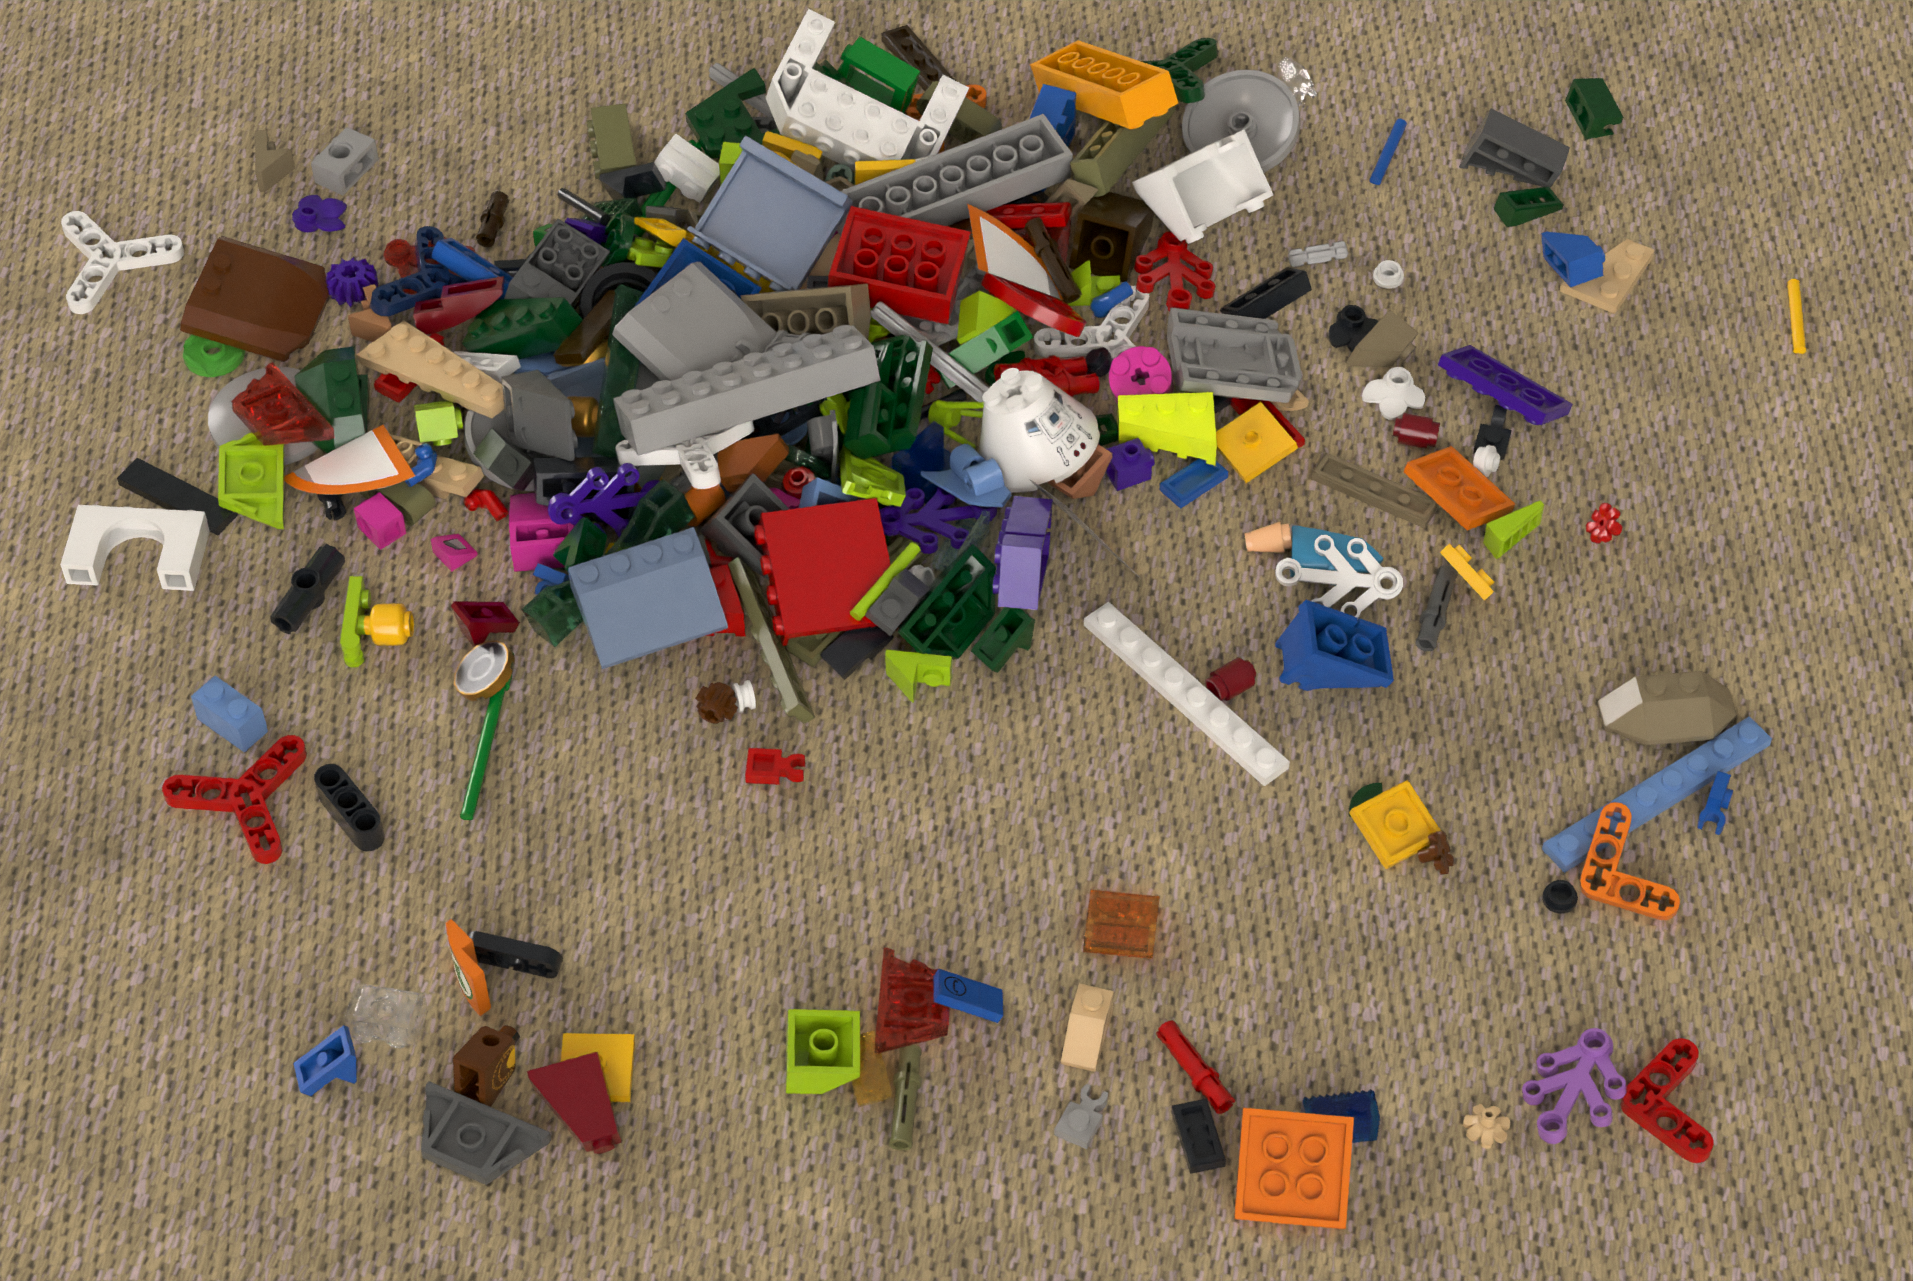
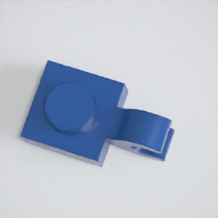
[1697,771,1734,835]

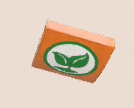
[446,919,491,1016]

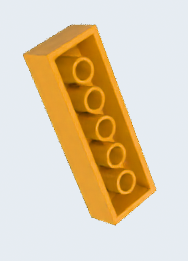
[1030,40,1178,129]

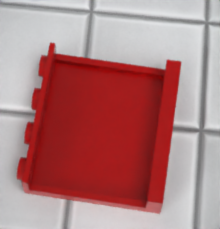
[754,498,899,646]

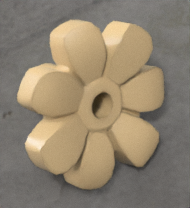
[1463,1104,1510,1148]

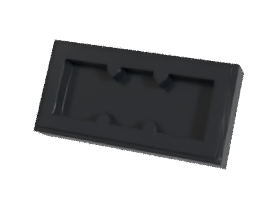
[1171,1098,1226,1174]

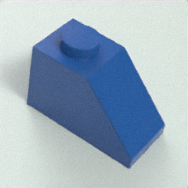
[1541,231,1605,288]

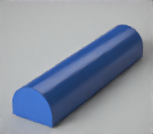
[432,238,513,299]

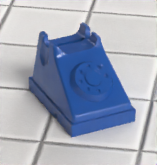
[1275,599,1394,691]

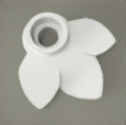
[1362,367,1425,420]

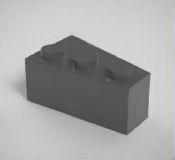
[1459,108,1570,188]

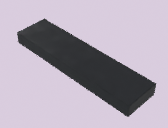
[117,458,238,536]

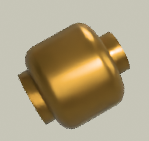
[567,396,605,437]

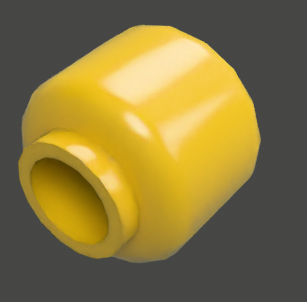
[364,603,414,646]

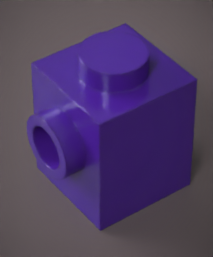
[1105,438,1155,491]

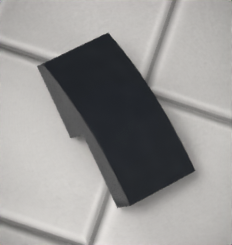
[820,626,894,680]

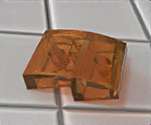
[1083,890,1160,959]

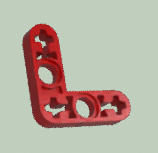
[1620,1038,1714,1163]

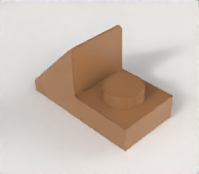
[348,284,392,342]

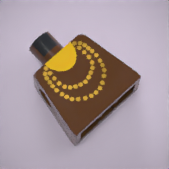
[453,1025,520,1107]

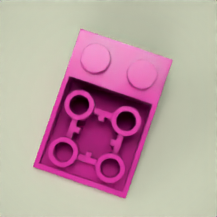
[509,493,575,572]

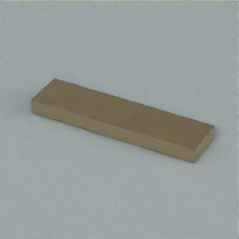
[1311,453,1439,529]

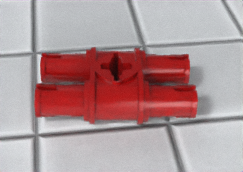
[994,355,1100,397]

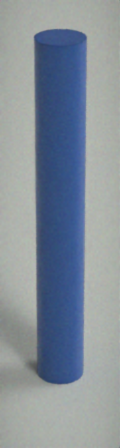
[1369,119,1407,185]

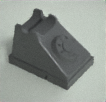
[700,473,789,580]

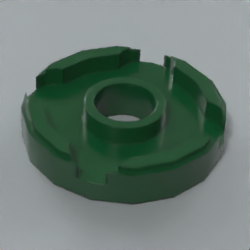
[600,212,635,267]

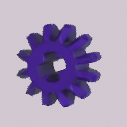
[326,256,379,308]

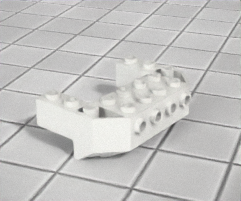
[766,9,969,171]

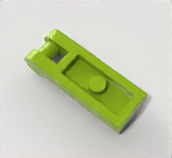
[340,576,371,668]

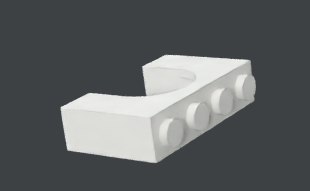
[60,505,210,591]

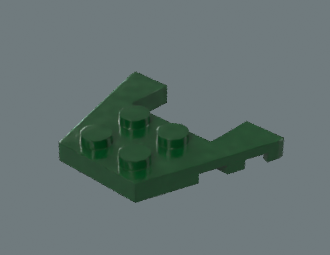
[685,68,780,159]

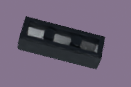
[1220,267,1312,319]

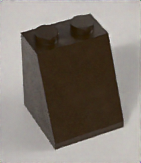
[1069,192,1154,282]

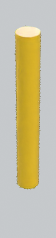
[1787,279,1806,354]

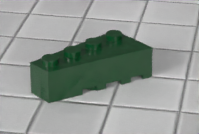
[462,297,583,360]

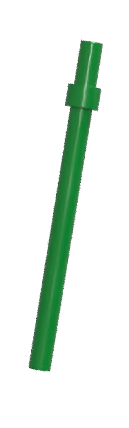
[460,652,514,820]

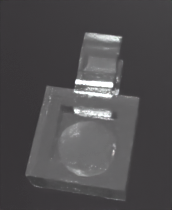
[1278,56,1316,108]

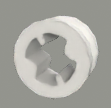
[732,680,756,713]

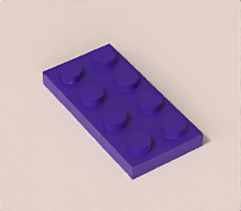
[1438,345,1573,425]

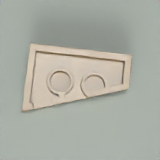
[1560,239,1655,314]

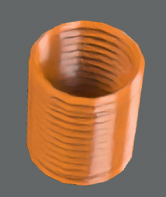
[673,484,725,527]

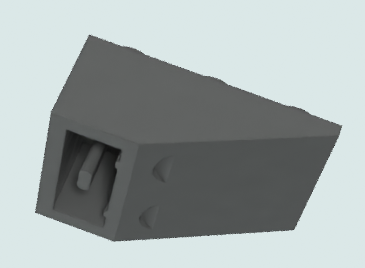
[504,218,610,308]
[501,370,578,461]

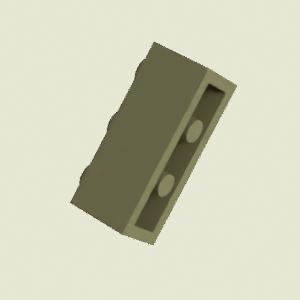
[586,103,636,189]

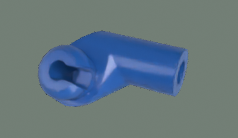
[1090,282,1133,318]
[405,443,437,487]

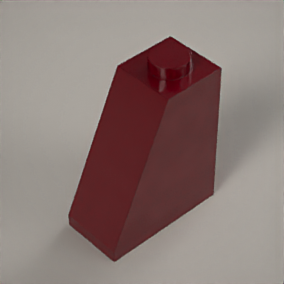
[527,1052,622,1154]

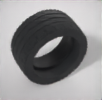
[579,262,657,350]

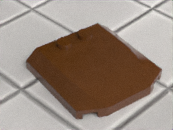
[180,236,329,362]

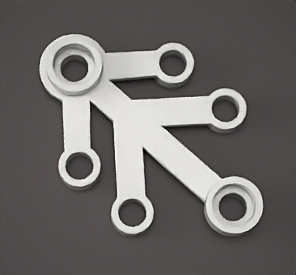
[1275,535,1403,620]

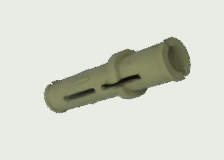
[889,1044,922,1150]

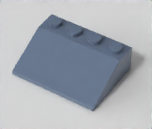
[568,527,728,669]

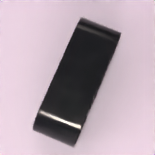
[314,764,385,852]

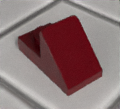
[451,601,520,647]

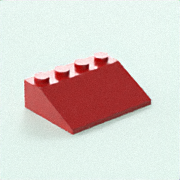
[828,206,971,324]

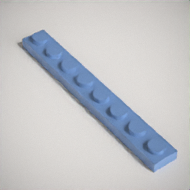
[1542,716,1772,873]

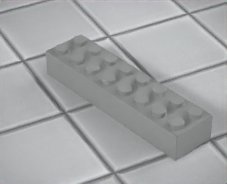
[837,114,1073,236]
[613,325,880,456]

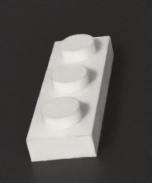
[453,351,521,382]

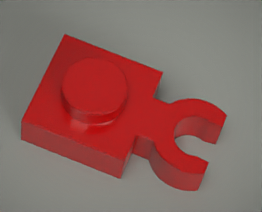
[745,748,806,785]

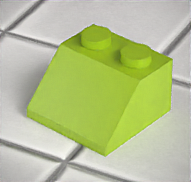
[786,1009,860,1094]

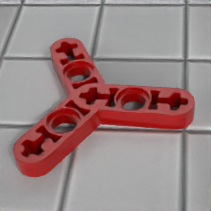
[162,735,307,864]

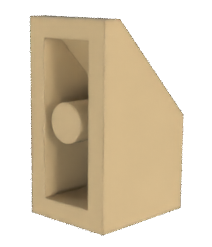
[1061,983,1114,1072]

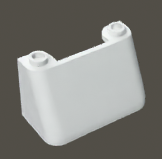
[1132,130,1273,244]

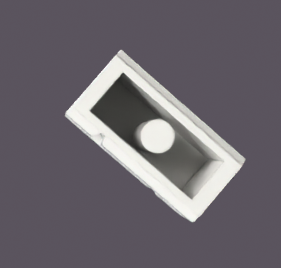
[654,134,720,203]

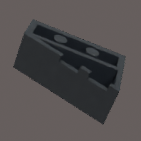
[533,457,634,529]

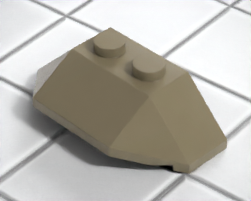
[1597,671,1737,745]

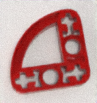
[981,272,1087,337]

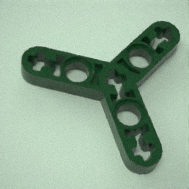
[1141,38,1218,103]

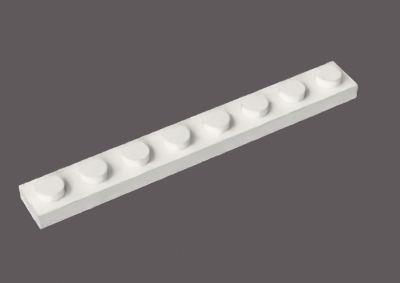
[1084,602,1290,786]

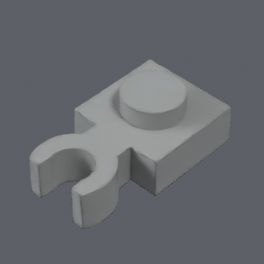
[1054,1084,1108,1149]

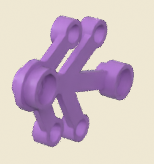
[1522,1028,1627,1144]

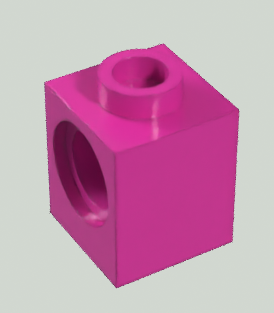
[354,492,406,550]

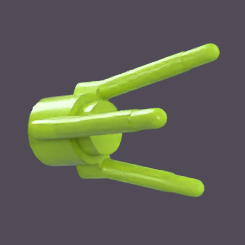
[928,400,984,449]

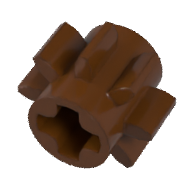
[695,682,738,724]

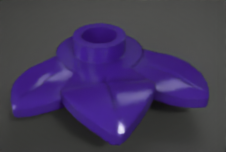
[292,195,347,232]

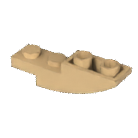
[390,434,484,499]

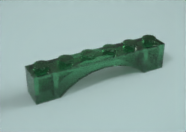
[522,479,695,647]

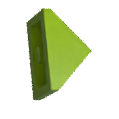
[957,290,1017,345]

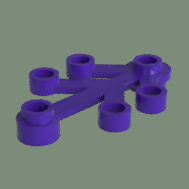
[548,463,669,541]
[879,487,998,554]

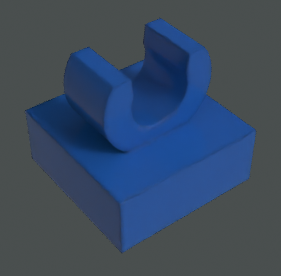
[533,563,572,603]

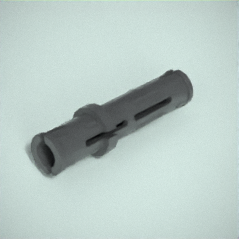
[1415,565,1458,651]

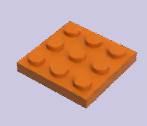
[1234,1108,1354,1229]

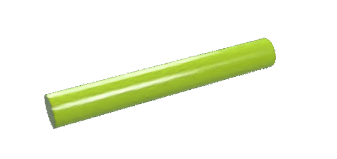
[850,542,921,621]

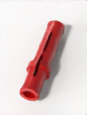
[1156,1020,1235,1114]

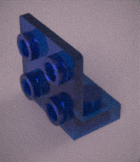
[892,421,958,510]

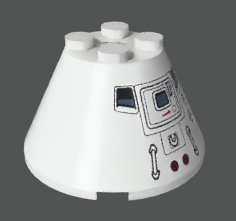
[979,368,1100,493]

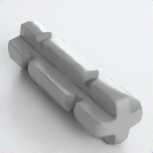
[1288,241,1348,267]

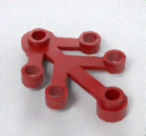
[1134,231,1216,312]

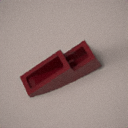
[413,276,505,335]

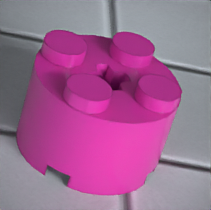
[1109,346,1174,405]

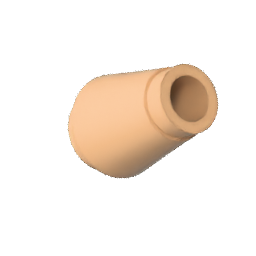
[1245,521,1292,553]

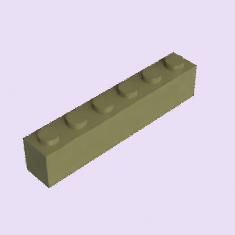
[1070,105,1176,197]

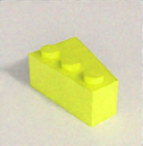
[1117,392,1217,466]

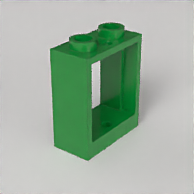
[838,36,920,113]

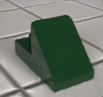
[553,517,607,571]
[971,607,1035,673]

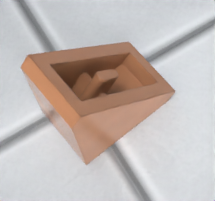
[1048,444,1113,499]

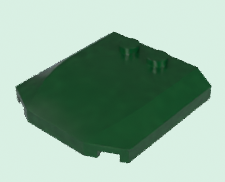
[804,335,933,466]

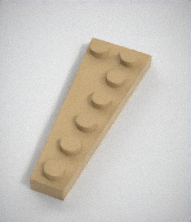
[357,320,505,419]

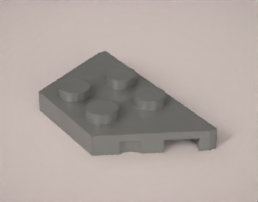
[421,1081,551,1185]

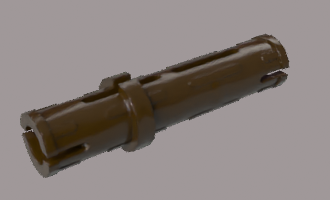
[1024,218,1082,304]

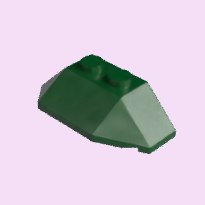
[294,346,366,454]
[898,544,996,660]

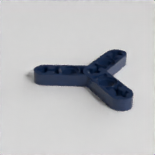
[370,226,468,316]

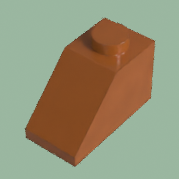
[718,434,789,492]

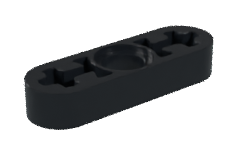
[467,931,563,979]

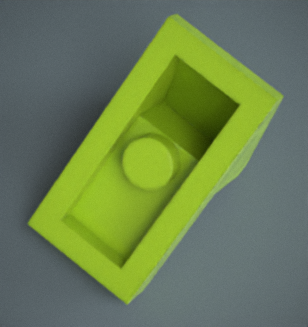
[1068,261,1120,306]
[885,649,952,703]

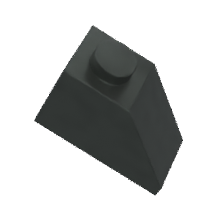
[473,428,534,491]

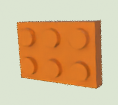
[1404,446,1515,531]

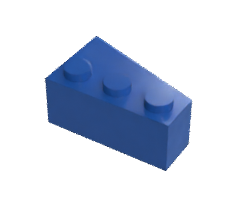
[1029,84,1076,192]

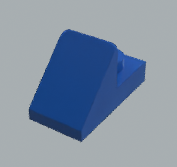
[293,1025,357,1096]

